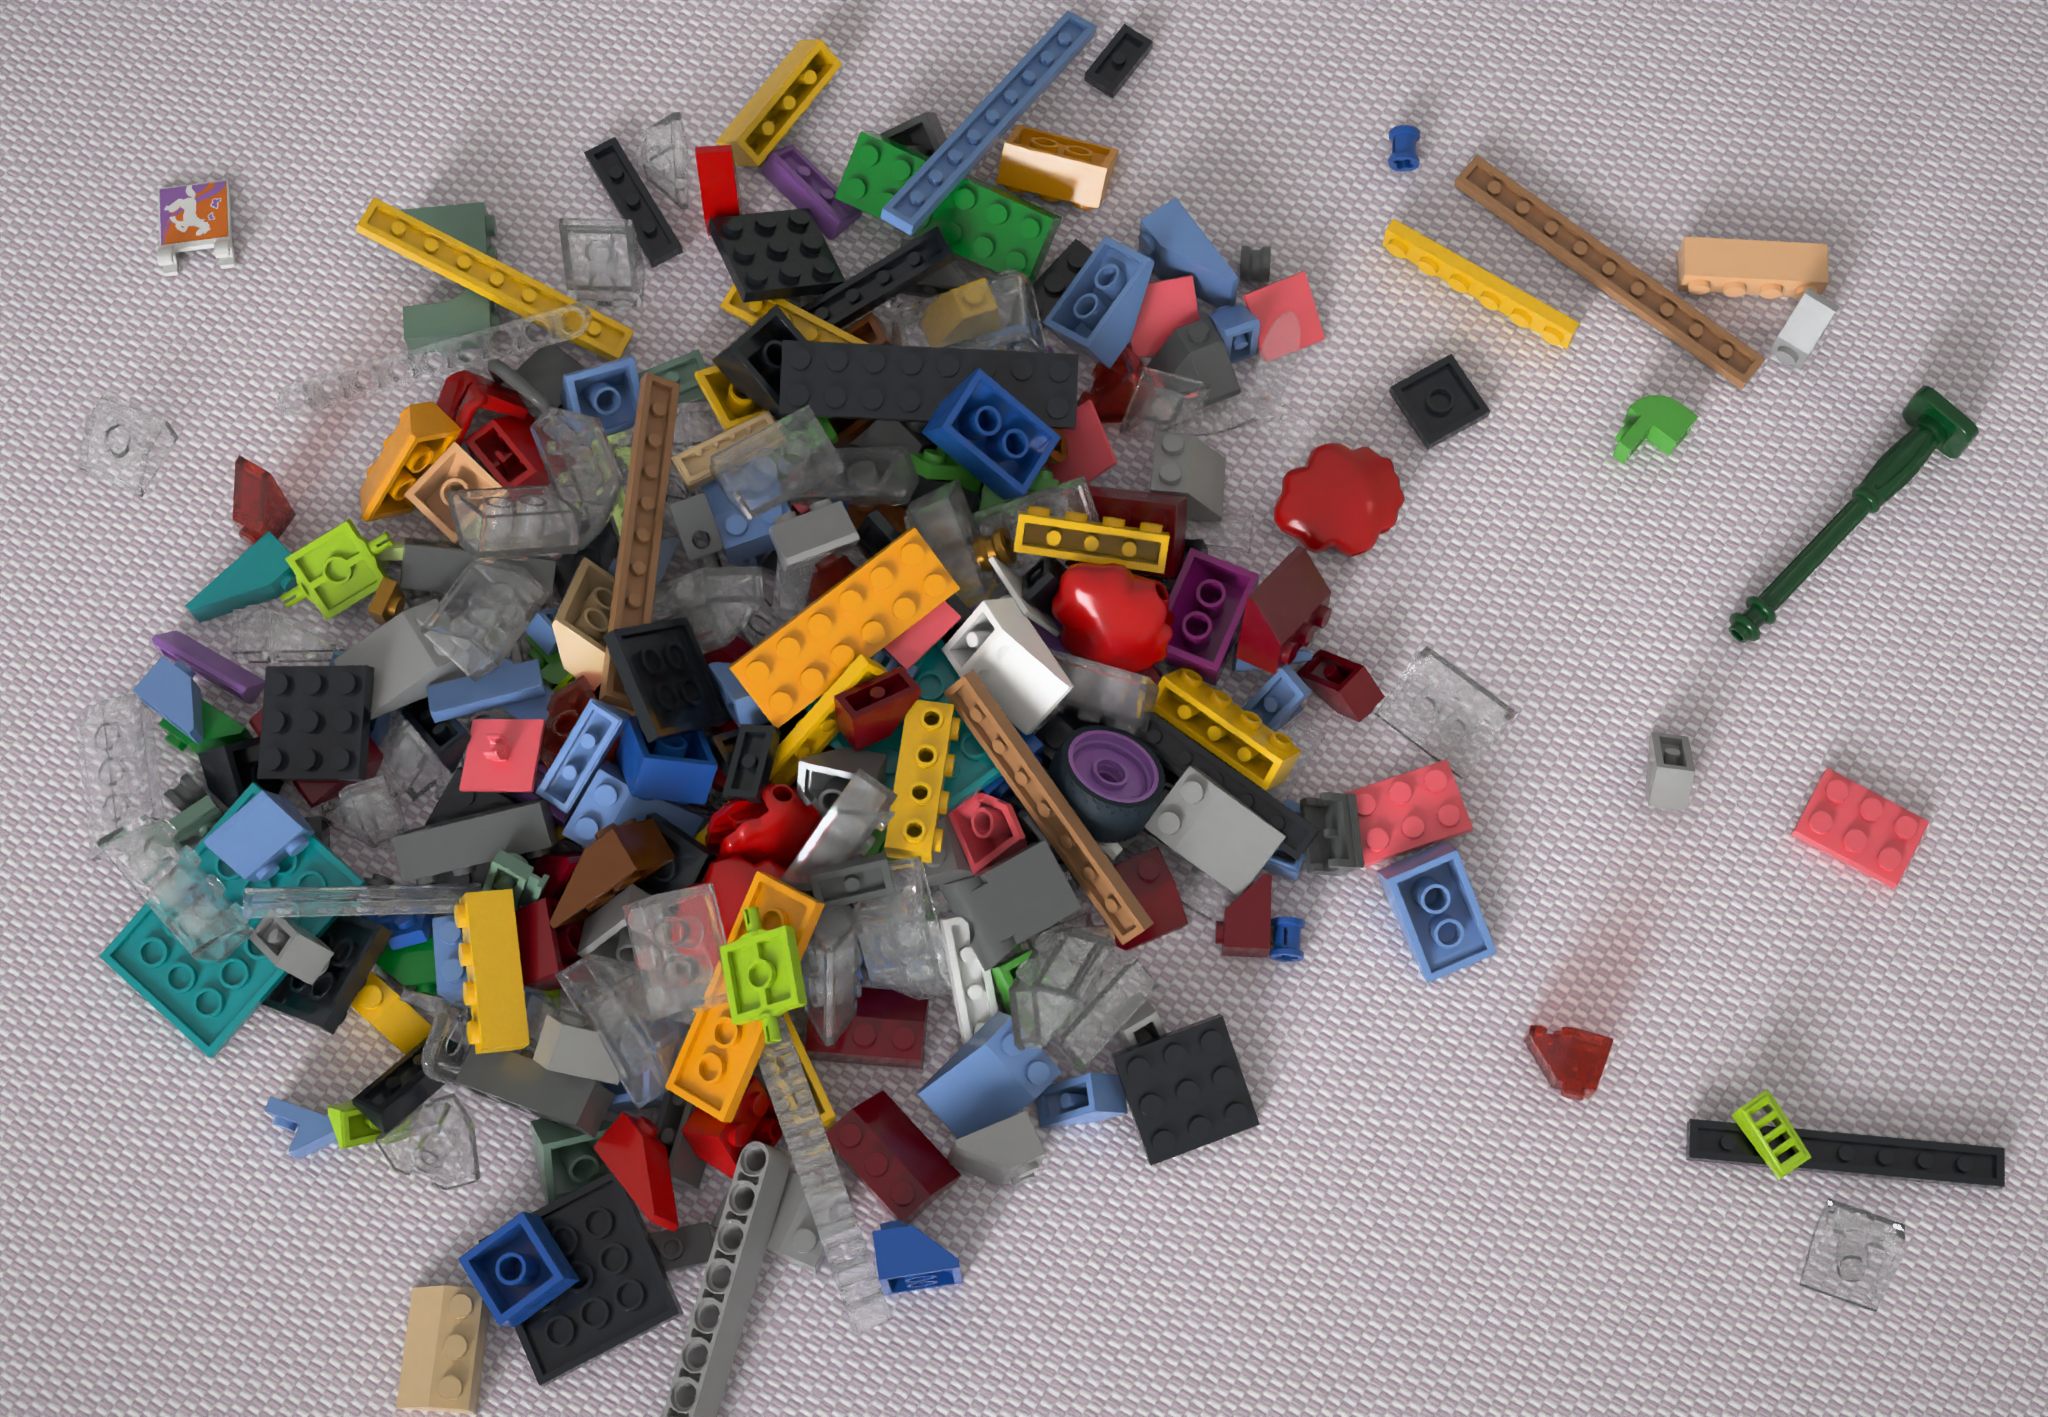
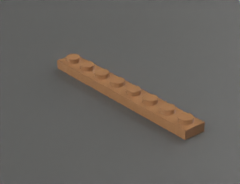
[943,670,1154,945]

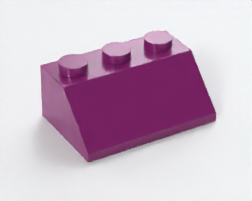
[1164,548,1260,686]

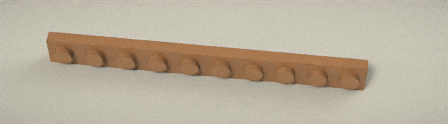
[1454,155,1766,390]
[599,372,680,712]

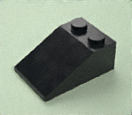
[712,305,817,434]

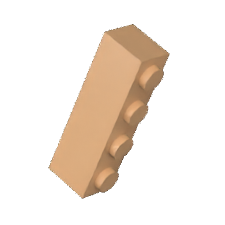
[1677,236,1829,300]

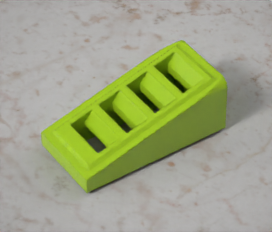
[1731,1089,1811,1180]

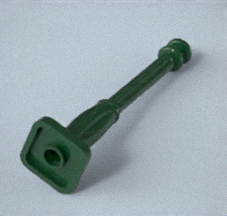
[1728,385,1979,643]

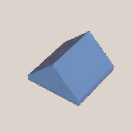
[560,355,640,444]

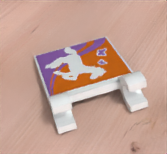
[157,180,235,276]

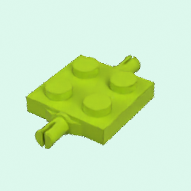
[281,518,395,621]
[719,907,808,1044]

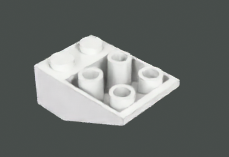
[942,597,1074,735]

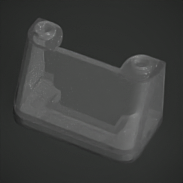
[891,269,1047,353]

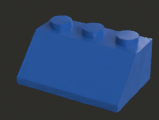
[921,368,1061,500]
[872,1220,962,1295]

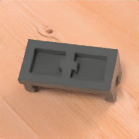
[1299,792,1364,876]

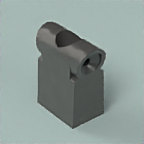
[938,840,1083,971]

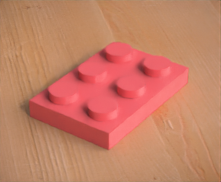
[1343,759,1473,867]
[1791,768,1929,889]

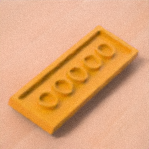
[728,526,960,728]
[665,871,825,1123]

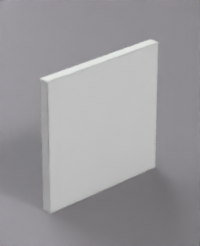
[988,556,1060,637]

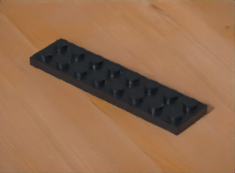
[779,340,1079,430]

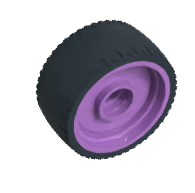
[1047,725,1165,843]

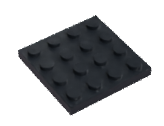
[479,1172,684,1386]

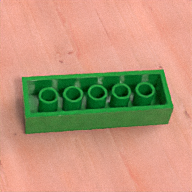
[834,131,1062,285]

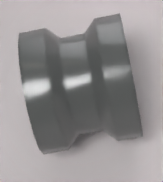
[1240,246,1271,282]
[164,773,212,812]

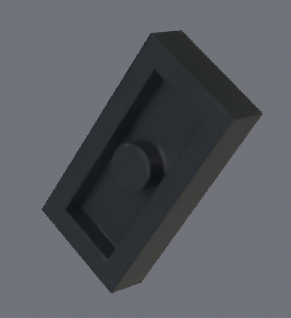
[1084,24,1153,99]
[722,724,781,804]

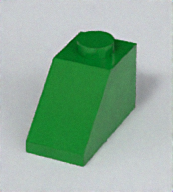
[158,699,254,755]
[374,936,439,998]

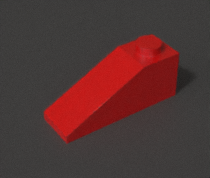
[695,145,742,236]
[593,1112,679,1232]

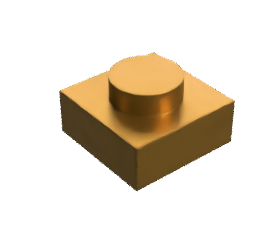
[368,577,405,625]

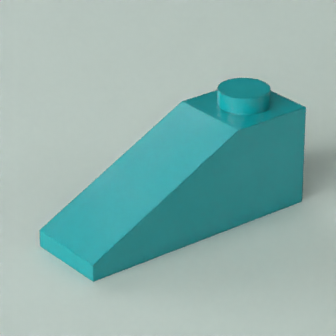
[185,531,298,623]

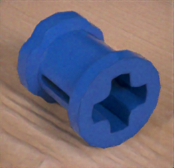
[1388,125,1420,172]
[1269,916,1305,962]

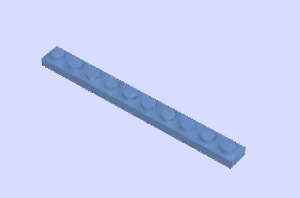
[881,11,1097,236]

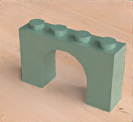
[400,202,502,354]

